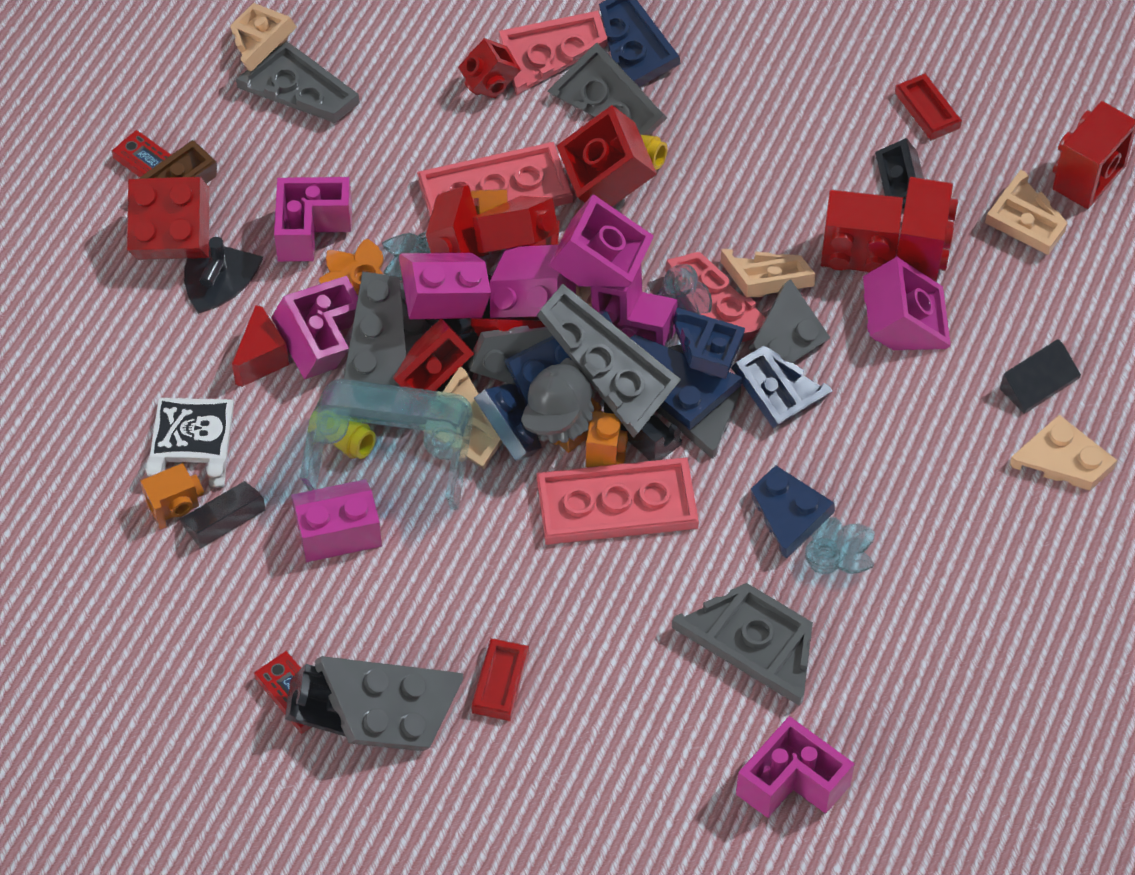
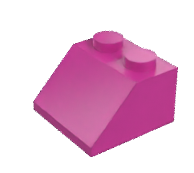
[548,194,654,287]
[490,245,576,320]
[399,253,491,319]
[863,257,951,351]
[291,479,382,563]

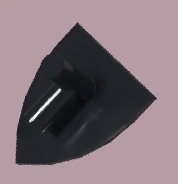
[184,237,263,314]

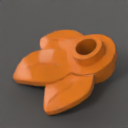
[319,239,384,295]

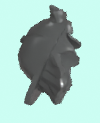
[521,358,594,444]

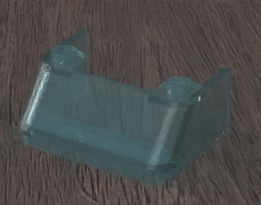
[300,379,473,510]

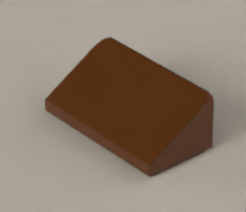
[138,140,217,184]

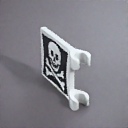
[146,398,234,488]

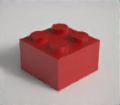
[1052,101,1135,210]
[556,105,657,207]
[127,177,210,260]
[896,177,958,282]
[820,190,903,273]

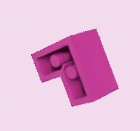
[274,177,352,262]
[591,265,678,347]
[271,276,358,380]
[736,716,855,818]

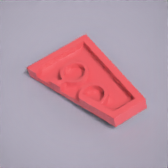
[499,11,607,95]
[665,252,765,342]

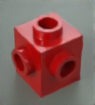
[458,38,521,99]

